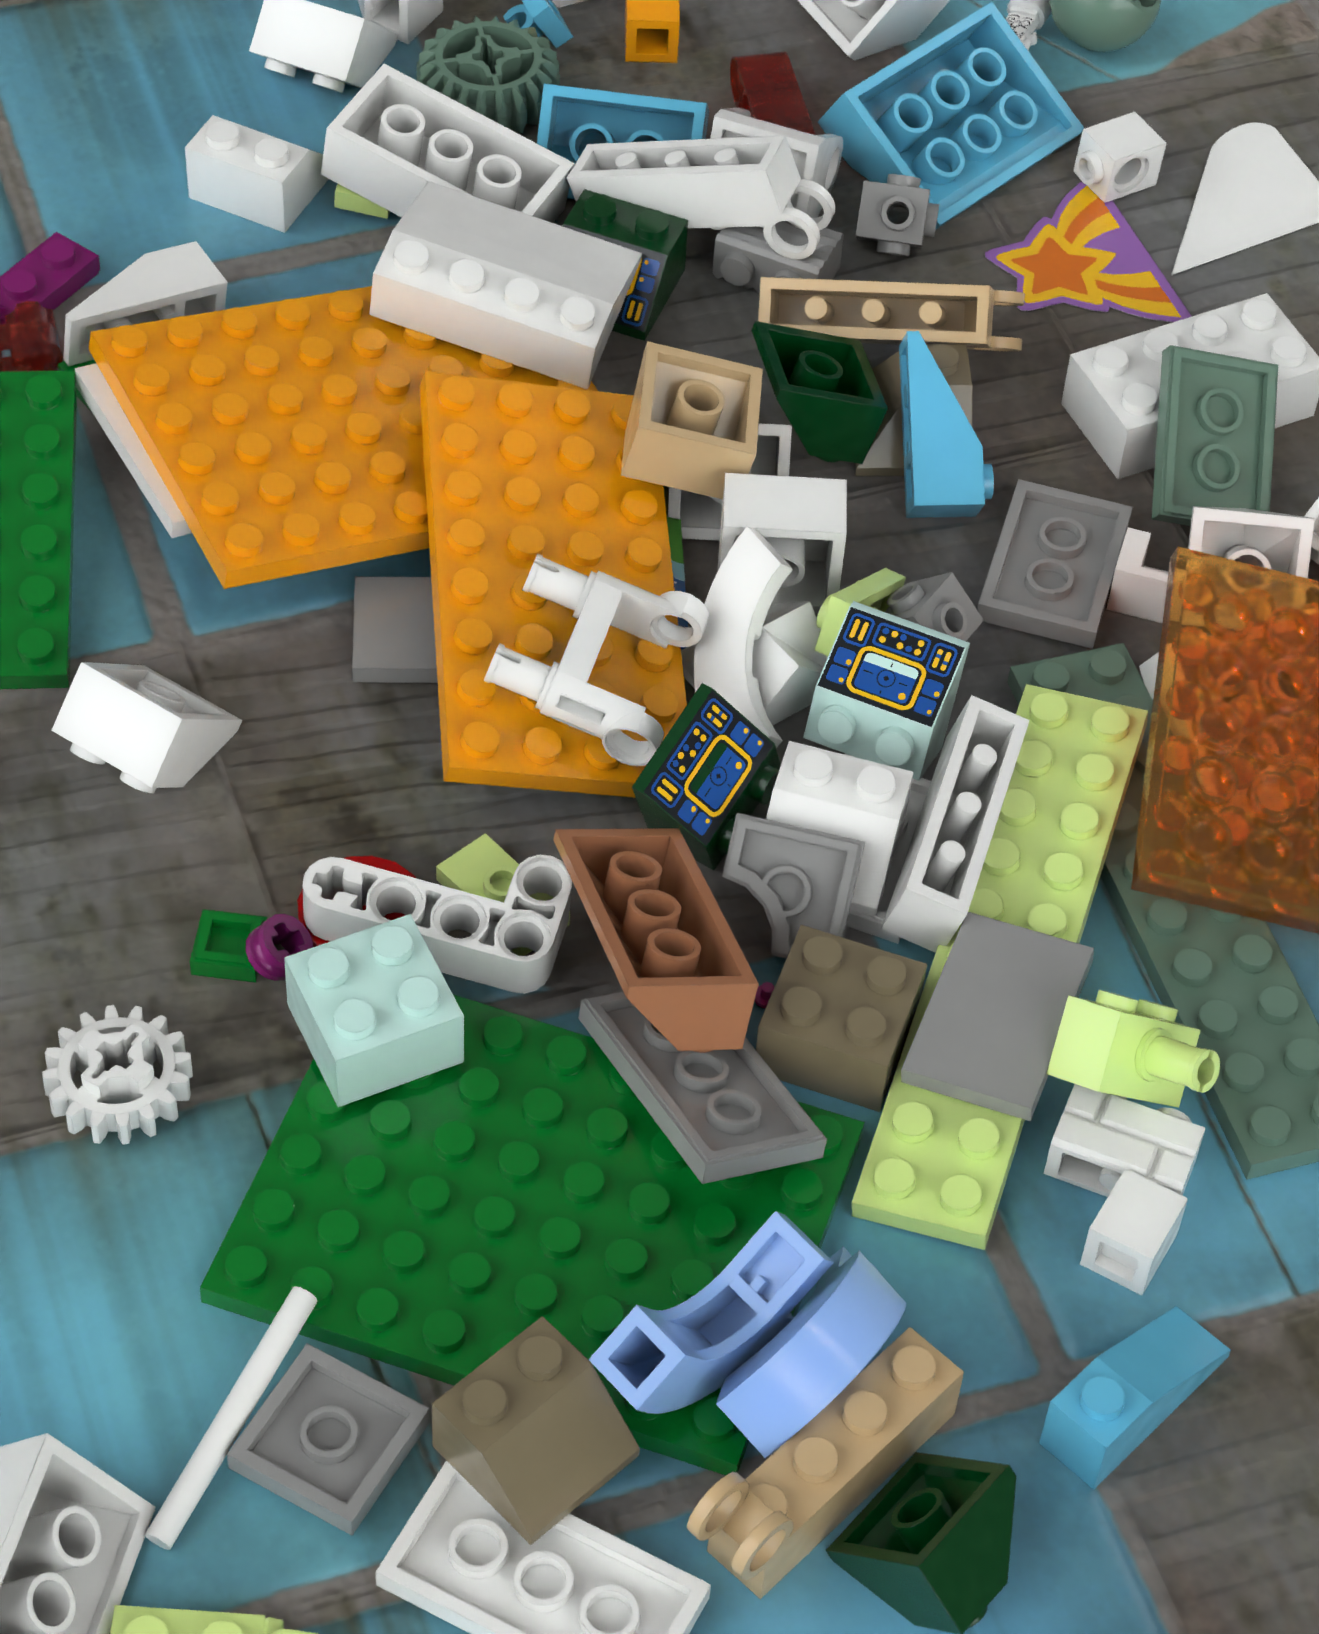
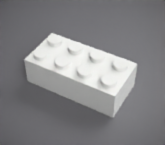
[321,64,575,223]
[1061,293,1319,479]

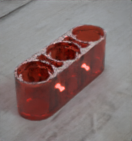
[730,51,815,135]

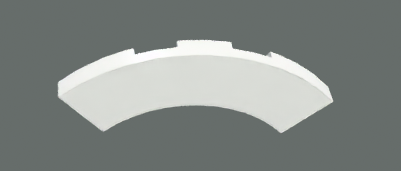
[694,526,793,748]

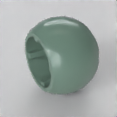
[1049,0,1161,52]

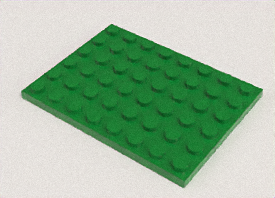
[200,994,864,1476]

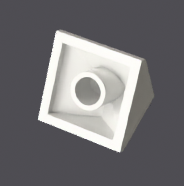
[1179,506,1315,632]
[681,601,828,726]

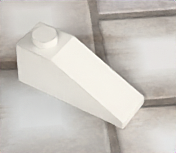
[63,241,228,366]

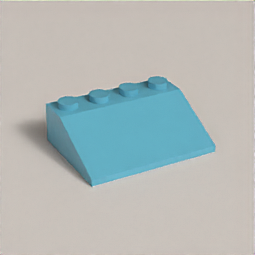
[818,1,1085,229]

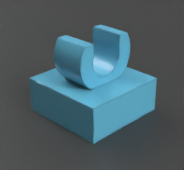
[503,0,573,49]

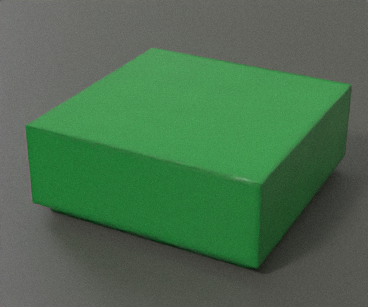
[190,909,267,983]

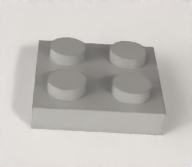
[227,1343,430,1536]

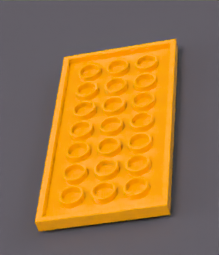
[420,371,687,798]

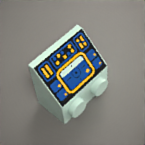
[803,601,970,781]

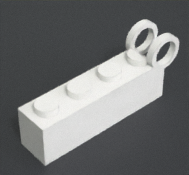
[567,135,835,259]

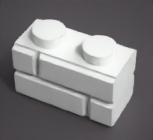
[1044,1084,1206,1197]

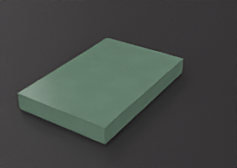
[1151,345,1278,526]

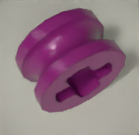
[246,914,313,981]

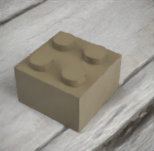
[756,925,927,1112]

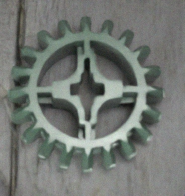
[416,15,560,134]

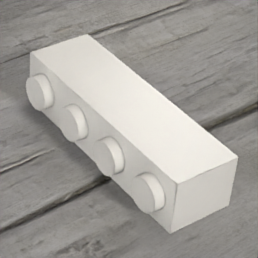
[881,695,1030,953]

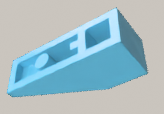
[899,331,994,518]
[1039,1306,1231,1490]

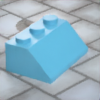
[537,84,709,200]

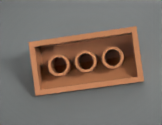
[553,828,759,1053]

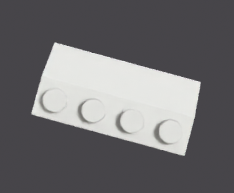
[0,1433,156,1634]

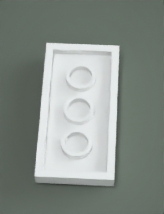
[376,1461,711,1634]

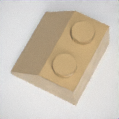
[621,341,763,499]

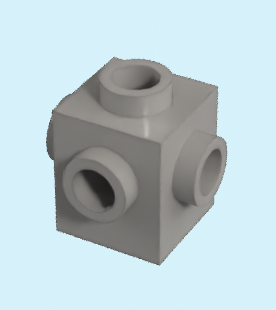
[855,174,939,257]
[885,572,984,641]

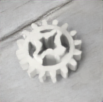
[42,1005,193,1145]

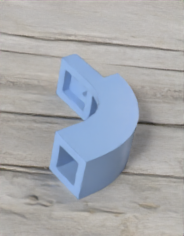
[589,1211,834,1414]
[716,1246,907,1458]

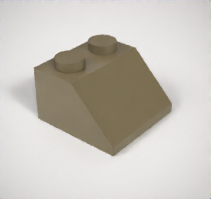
[432,1316,640,1545]

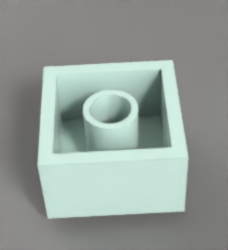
[284,914,464,1107]

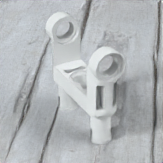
[484,553,709,766]

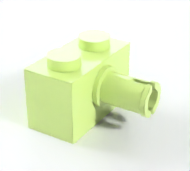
[1046,989,1220,1108]

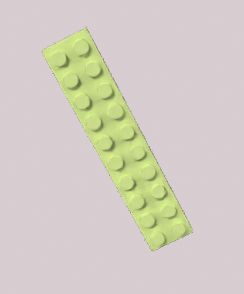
[852,684,1148,1250]

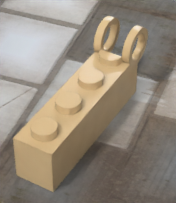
[758,277,1025,352]
[687,1327,964,1599]

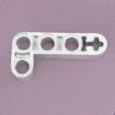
[302,855,572,993]

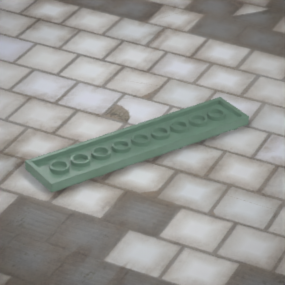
[1007,643,1319,1180]

